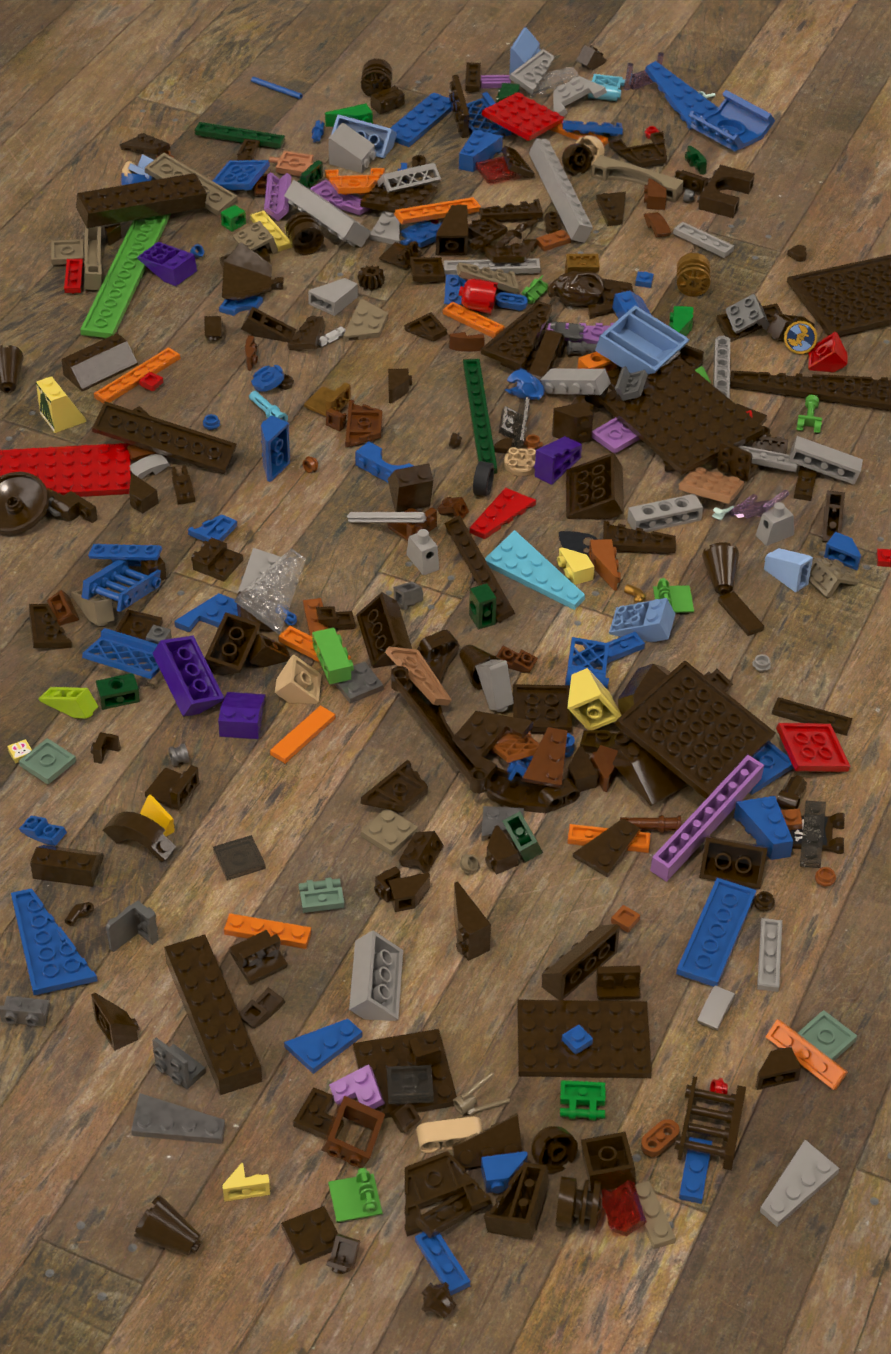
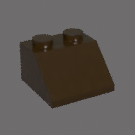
[552,402,593,443]

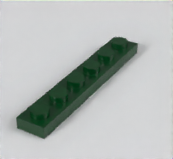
[195,122,285,149]

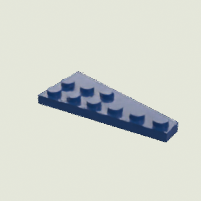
[645,61,718,130]
[11,888,98,995]

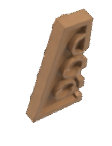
[385,647,452,706]

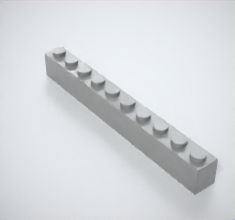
[529,138,593,243]

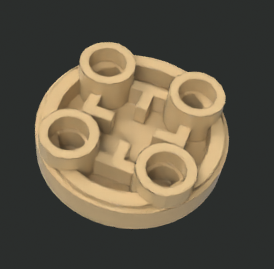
[504,447,536,476]

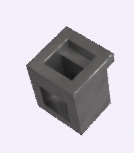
[393,581,424,610]

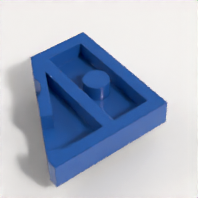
[188,515,237,541]

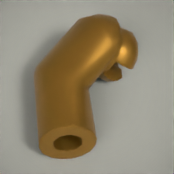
[624,584,646,603]

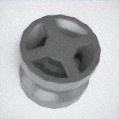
[168,744,189,766]

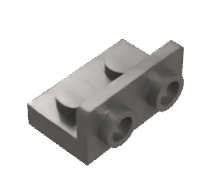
[0,996,50,1026]

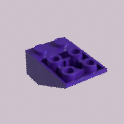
[137,242,197,286]

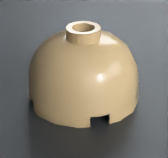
[576,135,605,166]

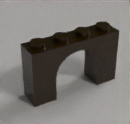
[697,165,755,218]

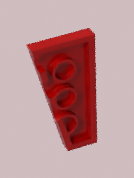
[469,487,536,539]

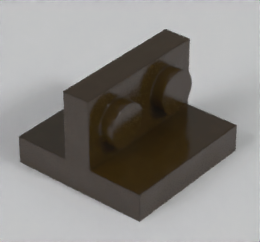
[229,930,288,985]

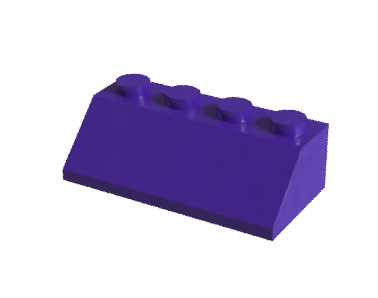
[152,635,224,717]

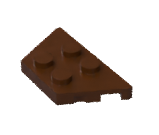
[345,399,382,447]

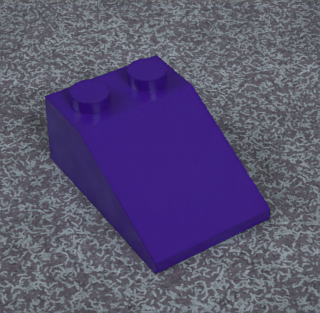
[218,692,266,739]

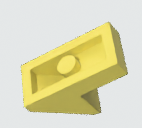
[223,1163,270,1202]

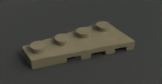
[456,262,519,294]

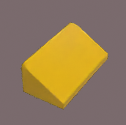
[140,795,174,837]

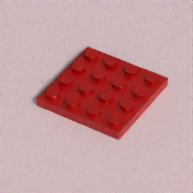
[482,93,564,141]

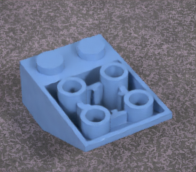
[609,598,675,642]

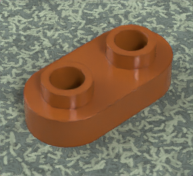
[641,1119,680,1157]

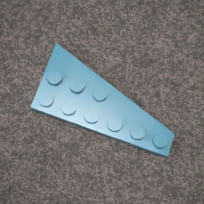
[485,530,585,610]

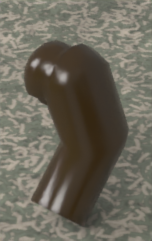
[64,902,94,926]

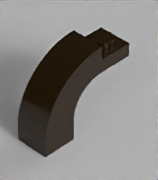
[103,811,176,863]

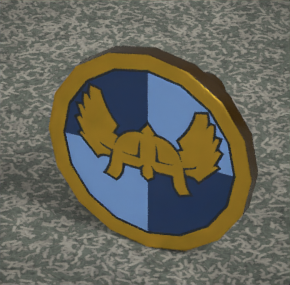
[784,321,817,354]

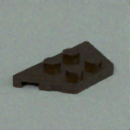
[360,760,428,812]

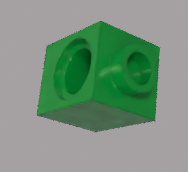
[221,205,246,232]

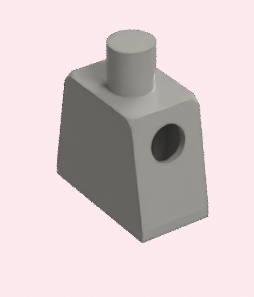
[756,502,794,546]
[407,529,439,576]

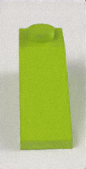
[38,687,99,719]

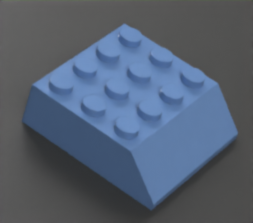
[595,306,690,374]

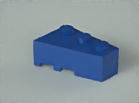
[734,796,793,860]

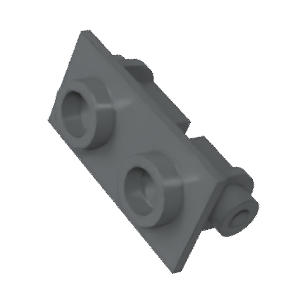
[550,321,584,341]

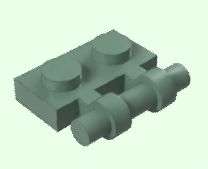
[298,877,344,913]

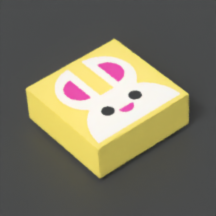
[7,739,32,764]

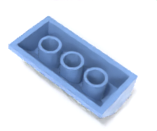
[331,114,397,159]

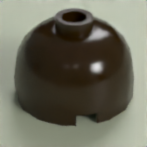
[562,143,592,175]
[531,1126,578,1174]

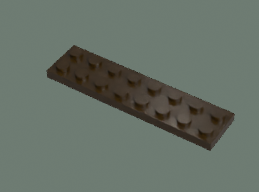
[92,402,237,475]

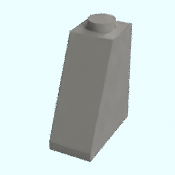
[308,278,358,316]
[475,659,514,712]

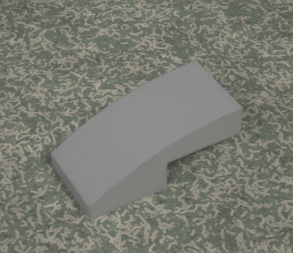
[130,453,170,479]
[697,986,735,1031]

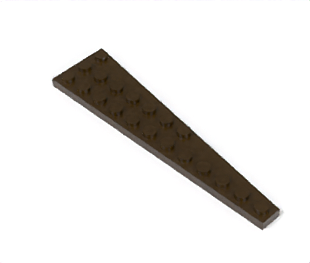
[730,371,891,410]

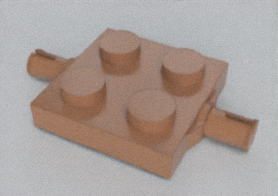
[269,151,314,177]

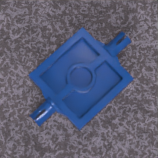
[400,220,442,248]

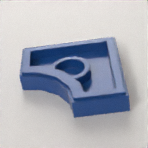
[219,295,263,316]

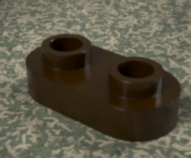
[544,211,562,234]

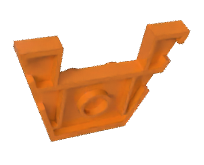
[325,168,385,195]

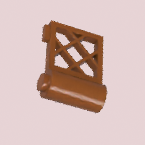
[489,730,540,763]

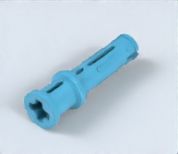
[249,391,288,422]

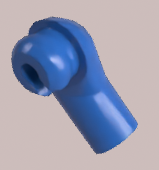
[275,605,297,626]

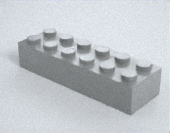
[284,180,372,248]

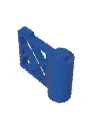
[565,637,612,689]

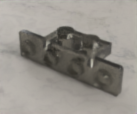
[498,397,530,448]

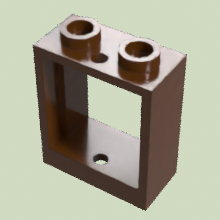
[321,1096,385,1168]

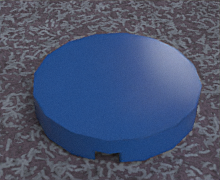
[251,365,285,392]

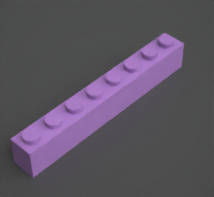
[650,755,764,882]

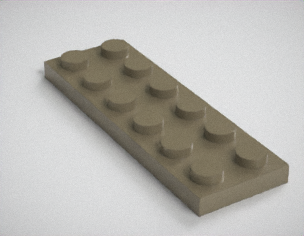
[144,153,237,215]

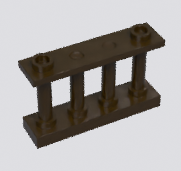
[674,1076,746,1171]

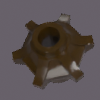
[421,1282,457,1319]

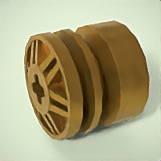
[676,253,711,296]

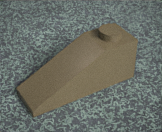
[71,590,114,626]

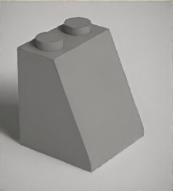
[328,123,376,173]

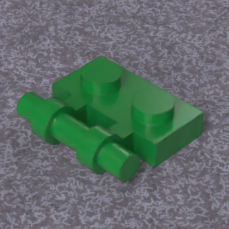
[560,1080,605,1121]

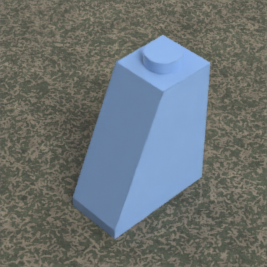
[764,548,813,592]

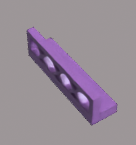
[264,172,291,221]

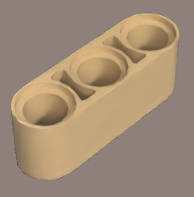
[416,1117,483,1153]

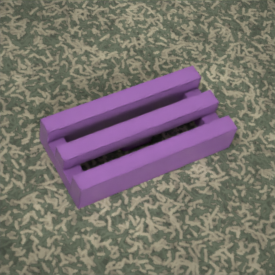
[481,75,511,88]

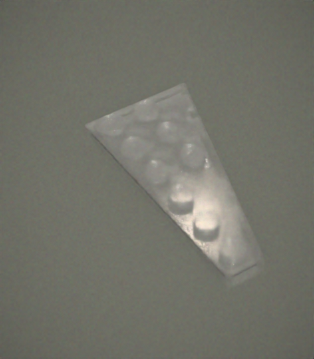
[234,548,306,635]

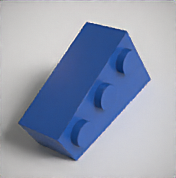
[459,130,503,172]

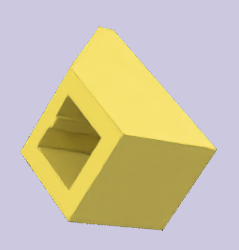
[557,548,594,585]

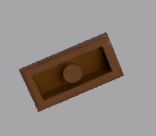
[47,590,79,626]

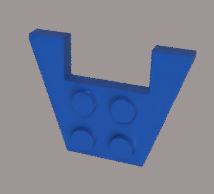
[174,593,238,632]

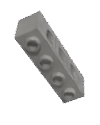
[627,494,703,532]

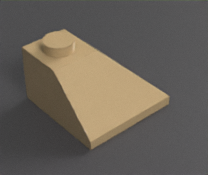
[275,655,322,704]

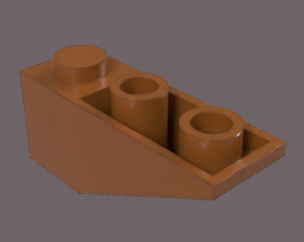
[589,539,621,590]

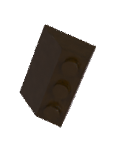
[205,612,261,676]
[699,836,768,889]
[30,845,104,887]

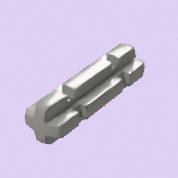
[317,326,346,347]

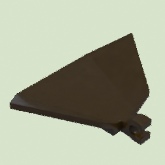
[222,242,284,300]

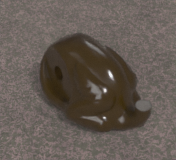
[548,271,605,307]

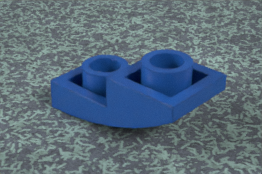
[19,815,67,846]

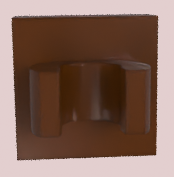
[326,408,346,431]

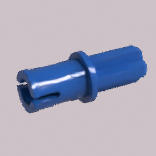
[312,120,325,143]

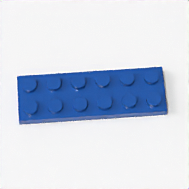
[391,93,452,147]
[676,878,756,987]

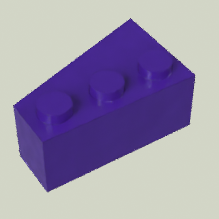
[534,436,582,485]

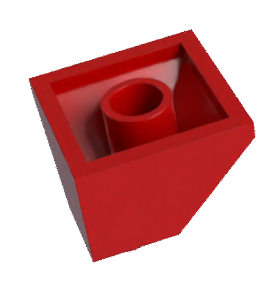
[808,331,848,373]

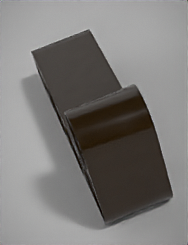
[529,330,565,383]

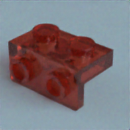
[601,1180,647,1237]

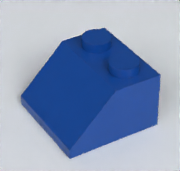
[612,291,651,319]

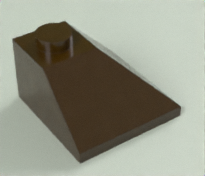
[91,993,139,1051]

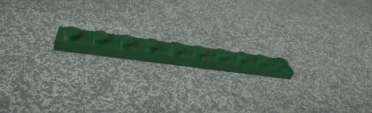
[463,359,497,474]

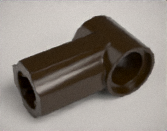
[776,775,807,810]

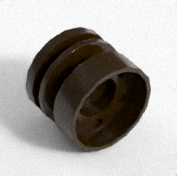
[361,58,392,97]
[285,212,324,256]
[555,1176,603,1231]

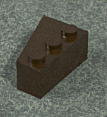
[484,1162,550,1240]

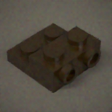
[191,537,243,582]

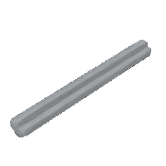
[347,512,427,523]

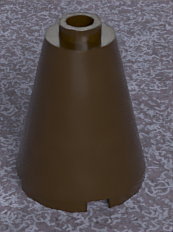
[0,345,24,393]
[702,542,739,595]
[459,644,501,691]
[134,1195,202,1255]

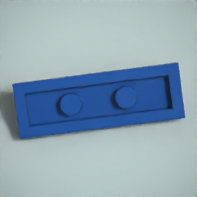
[679,1137,712,1204]
[415,1232,470,1295]

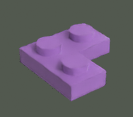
[329,1064,385,1109]

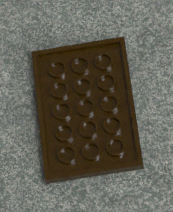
[517,999,652,1078]

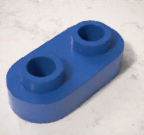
[495,292,528,311]

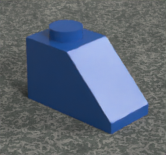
[824,532,861,570]
[481,1151,528,1193]

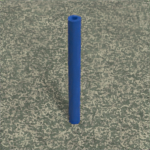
[251,76,303,99]

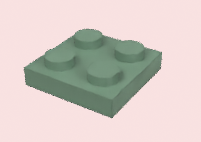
[19,738,76,785]
[798,1010,857,1061]

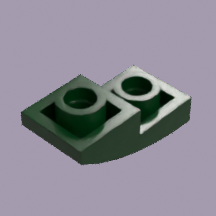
[685,145,707,175]

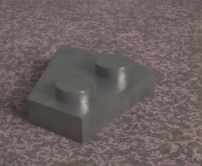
[481,806,524,841]

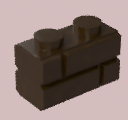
[370,86,405,114]

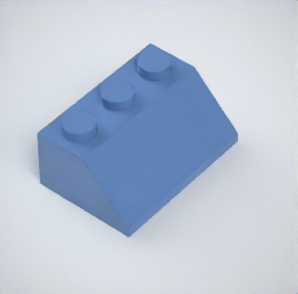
[509,27,541,74]

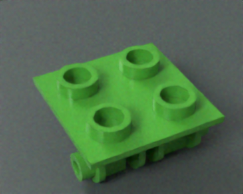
[653,578,694,613]
[328,1168,382,1222]

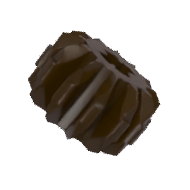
[358,265,385,290]

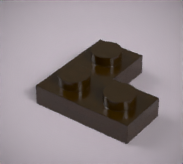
[293,1087,344,1139]

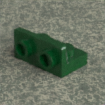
[297,160,323,189]

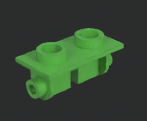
[521,275,548,304]

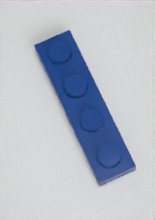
[572,632,645,668]

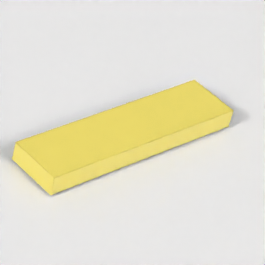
[250,211,292,252]

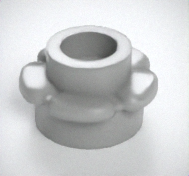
[752,654,771,672]

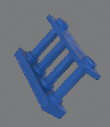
[81,560,161,612]

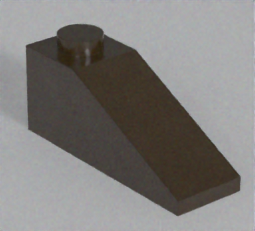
[241,307,296,343]
[766,313,815,341]
[822,490,845,543]

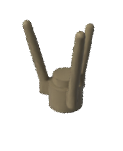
[453,1072,510,1116]

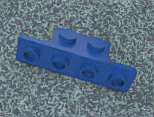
[88,544,162,566]

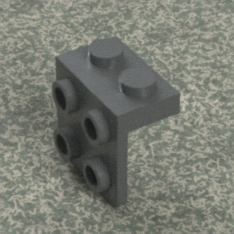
[106,900,158,952]

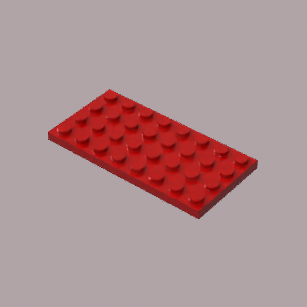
[0,443,131,497]

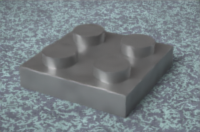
[334,661,384,704]

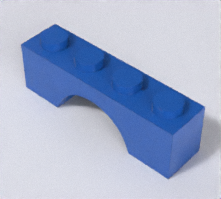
[355,441,414,483]

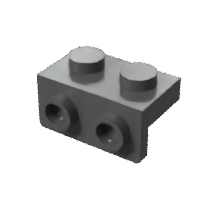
[615,366,648,401]

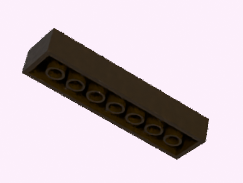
[76,173,207,228]
[164,934,262,1095]

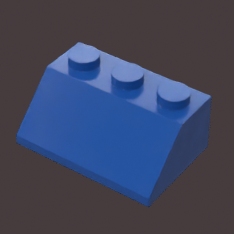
[260,415,290,482]

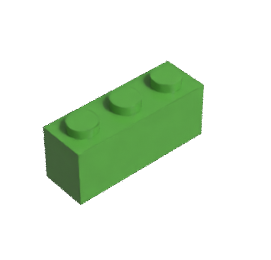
[312,627,354,685]

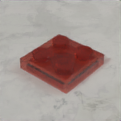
[476,156,516,184]

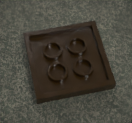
[513,684,572,733]

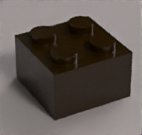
[581,1131,637,1191]

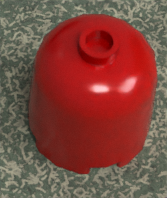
[459,278,498,315]

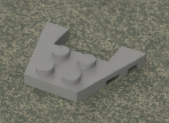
[553,76,607,116]

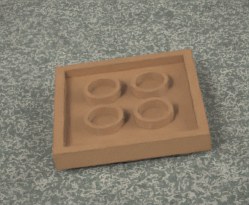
[679,467,744,504]

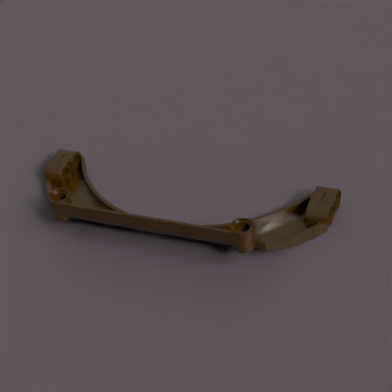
[391,629,580,813]

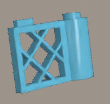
[588,74,625,101]

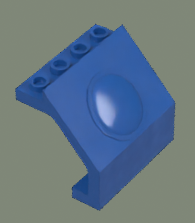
[689,90,775,151]

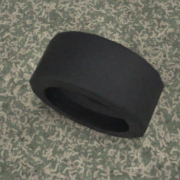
[473,461,494,496]

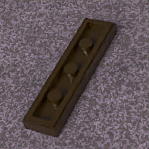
[772,697,853,736]

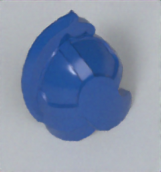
[505,368,544,400]

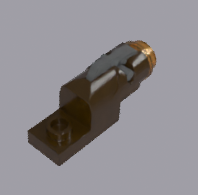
[47,488,98,523]

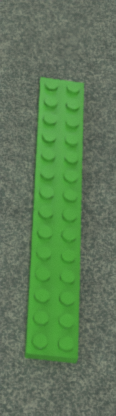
[80,214,171,339]

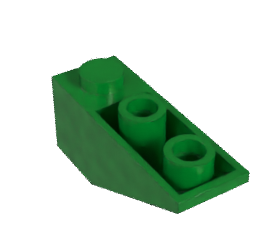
[669,306,693,337]

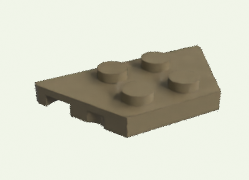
[343,299,388,342]

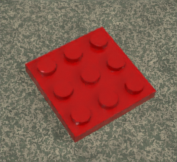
[776,723,851,772]

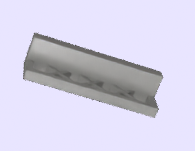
[377,163,441,193]

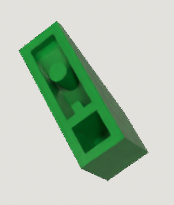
[325,103,373,127]

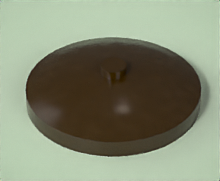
[0,472,49,535]

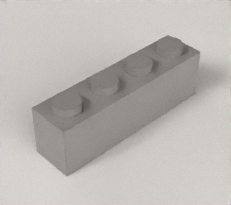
[541,368,611,395]
[788,436,863,484]

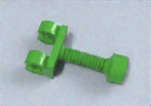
[797,395,822,433]

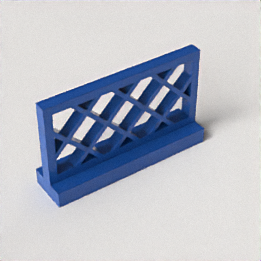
[467,92,512,136]
[82,628,160,679]

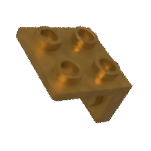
[564,254,600,274]
[304,382,351,416]

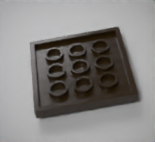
[360,181,437,213]
[353,1029,457,1119]

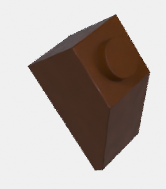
[591,745,618,792]

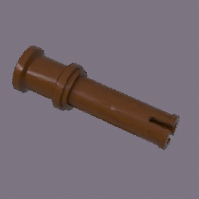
[620,815,681,833]

